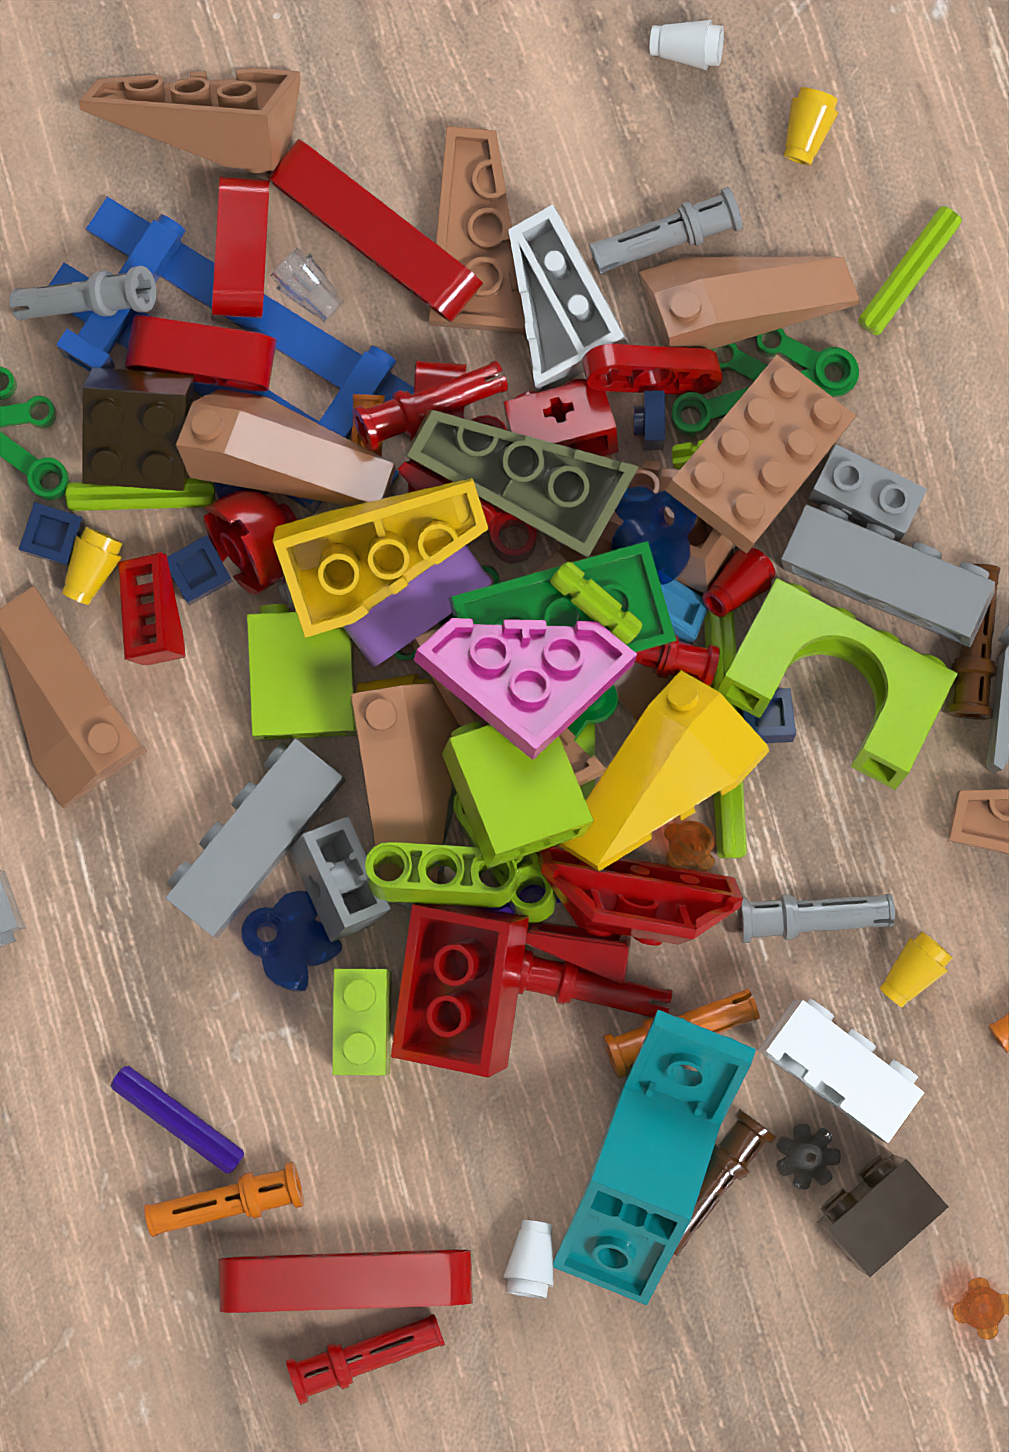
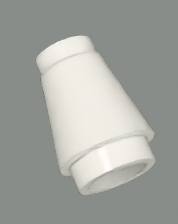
[649,20,724,70]
[503,1220,554,1299]

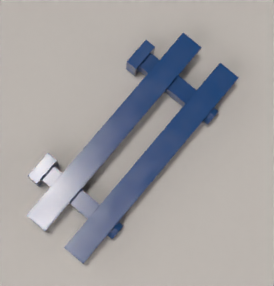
[49,196,414,514]

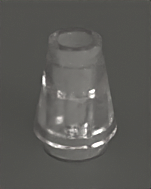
[270,248,345,322]

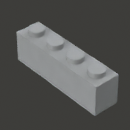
[781,504,995,647]
[165,738,346,938]

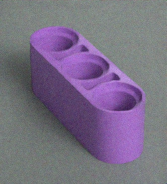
[343,545,492,667]

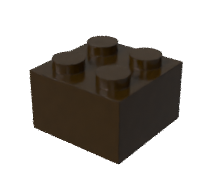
[82,367,194,491]
[817,1154,949,1277]

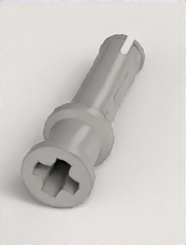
[589,187,743,274]
[9,266,156,321]
[737,894,895,943]

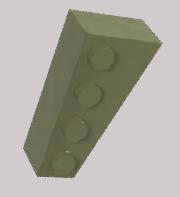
[404,410,639,557]

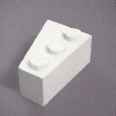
[508,204,630,392]
[758,998,924,1143]

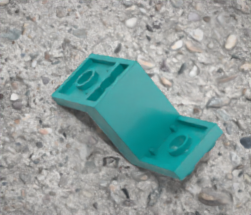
[553,1010,756,1305]

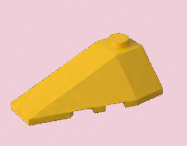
[273,478,488,638]
[560,670,769,871]

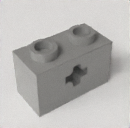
[807,444,927,542]
[289,816,391,942]

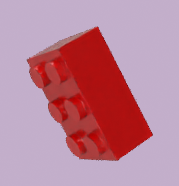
[391,903,529,1078]

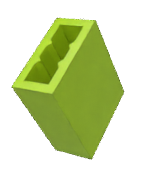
[247,604,356,741]
[442,722,594,869]
[332,969,392,1076]

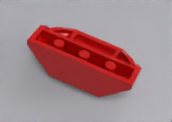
[536,845,743,946]

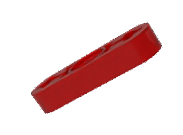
[582,344,723,395]

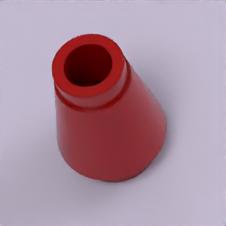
[703,547,776,617]

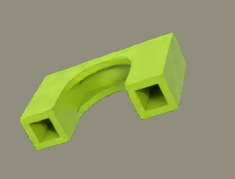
[717,578,958,790]

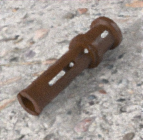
[947,564,1000,720]
[674,1109,776,1257]

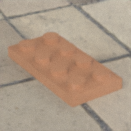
[665,355,856,553]

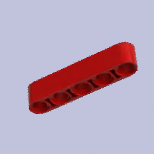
[267,139,483,323]
[218,1249,473,1313]

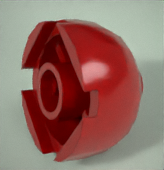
[203,490,297,595]

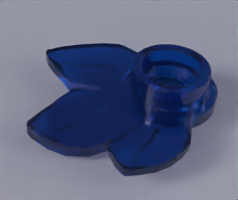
[611,486,697,585]
[241,891,342,992]

